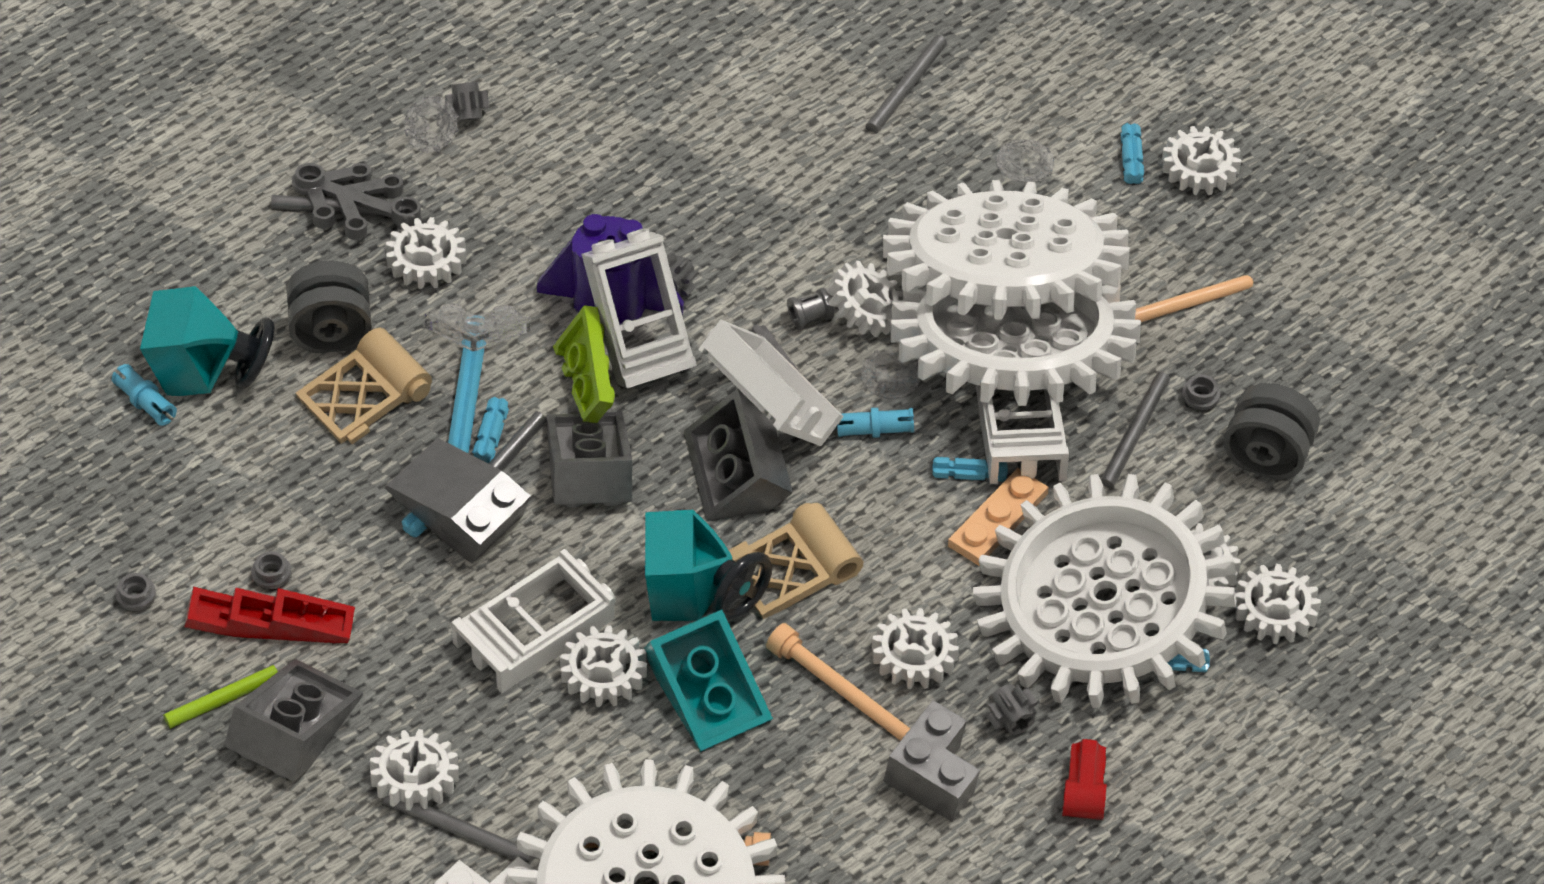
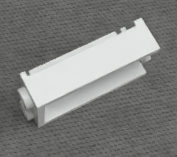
[582,229,697,388]
[698,319,844,446]
[976,385,1069,484]
[451,549,616,693]

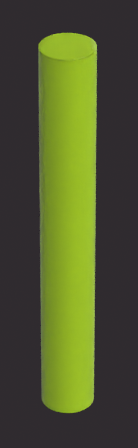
[163,665,278,729]

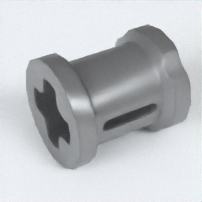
[787,287,834,330]

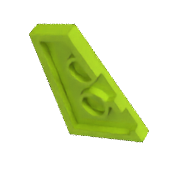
[553,305,615,423]

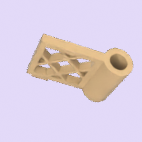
[295,327,432,444]
[729,503,864,619]

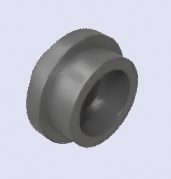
[1182,374,1220,410]
[251,551,291,589]
[116,573,156,611]

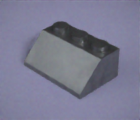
[684,388,793,521]

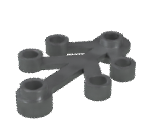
[292,163,421,240]

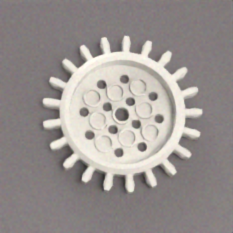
[883,180,1130,320]
[890,285,1141,406]
[973,474,1237,708]
[507,759,785,884]

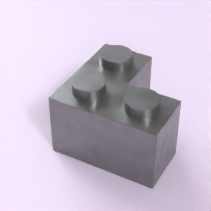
[884,700,980,822]

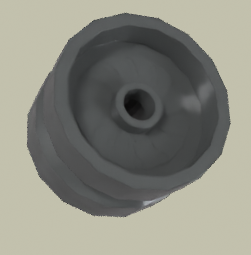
[286,260,372,353]
[1223,383,1320,480]

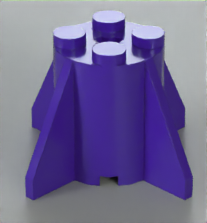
[537,214,684,340]

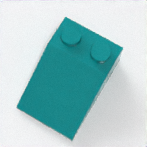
[644,610,773,752]

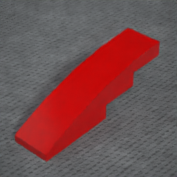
[184,586,355,643]

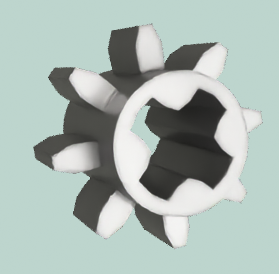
[445,82,489,121]
[667,252,698,297]
[987,684,1038,735]

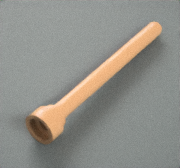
[1135,275,1253,322]
[766,623,910,741]

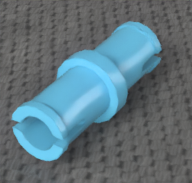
[112,364,177,426]
[837,407,914,438]

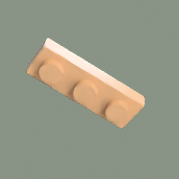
[948,468,1049,566]

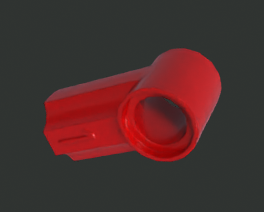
[1062,739,1107,820]

